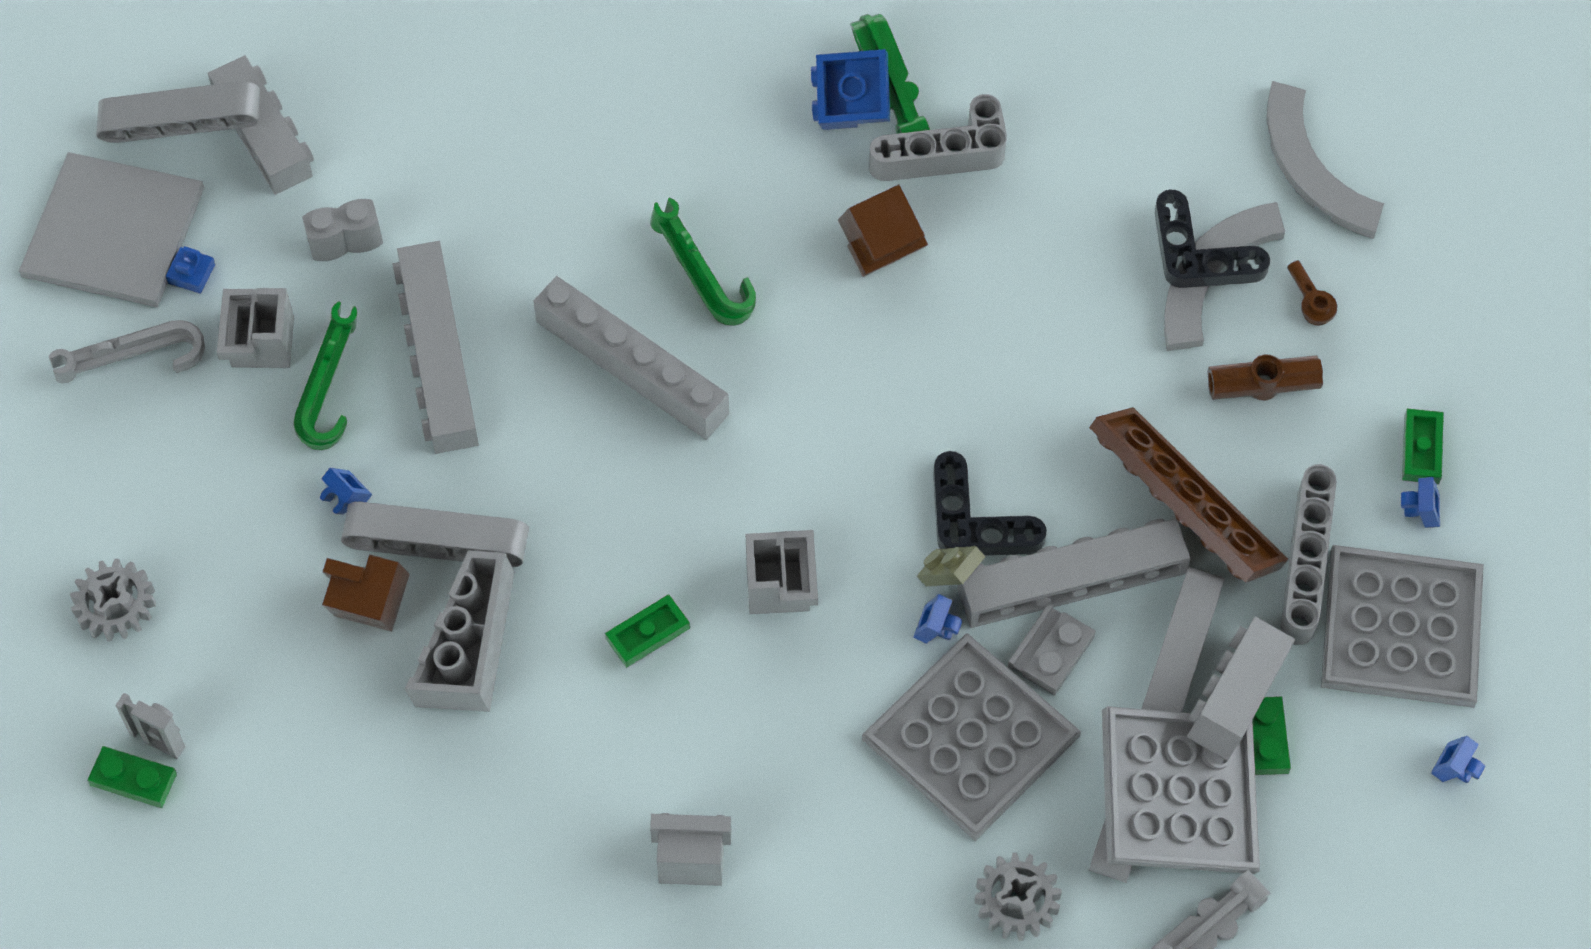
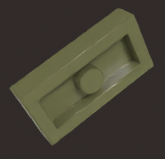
[917,546,985,587]

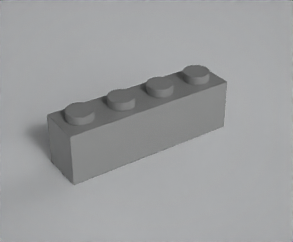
[207,55,314,195]
[1187,616,1295,761]

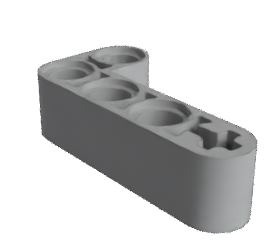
[869,94,1007,181]

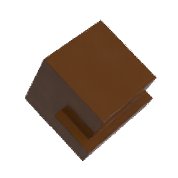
[838,184,928,277]
[322,554,410,632]

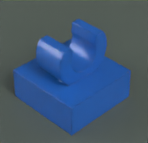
[165,246,216,294]
[320,468,372,515]
[1401,477,1440,528]
[913,594,963,644]
[1431,735,1486,783]

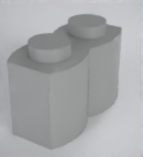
[302,199,383,261]

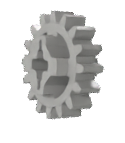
[70,559,156,641]
[974,852,1062,941]

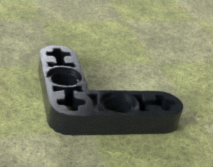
[1154,189,1270,288]
[933,451,1047,555]

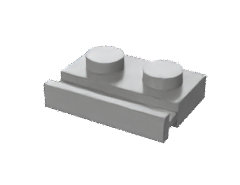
[1008,603,1096,695]
[115,693,186,759]

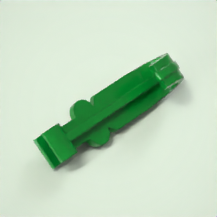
[850,14,930,134]
[650,197,756,326]
[293,301,357,450]

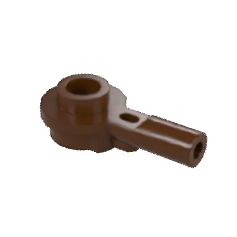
[1287,260,1338,326]

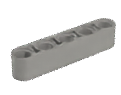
[96,81,260,143]
[1280,464,1337,645]
[341,502,529,567]

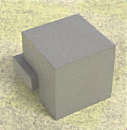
[217,288,294,368]
[745,530,818,614]
[650,813,732,886]

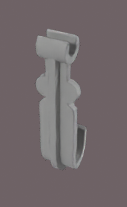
[48,320,205,384]
[1151,870,1270,949]

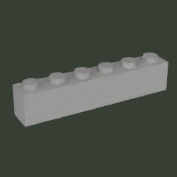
[392,240,479,454]
[533,276,729,440]
[957,519,1191,628]

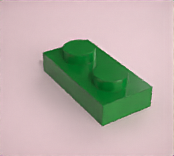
[1402,408,1444,484]
[605,594,690,668]
[1252,696,1291,775]
[87,746,177,808]

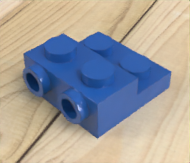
[811,49,890,130]

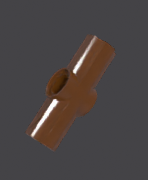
[1207,354,1323,401]

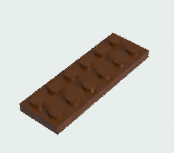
[1089,407,1288,583]

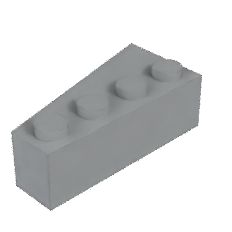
[405,551,514,712]

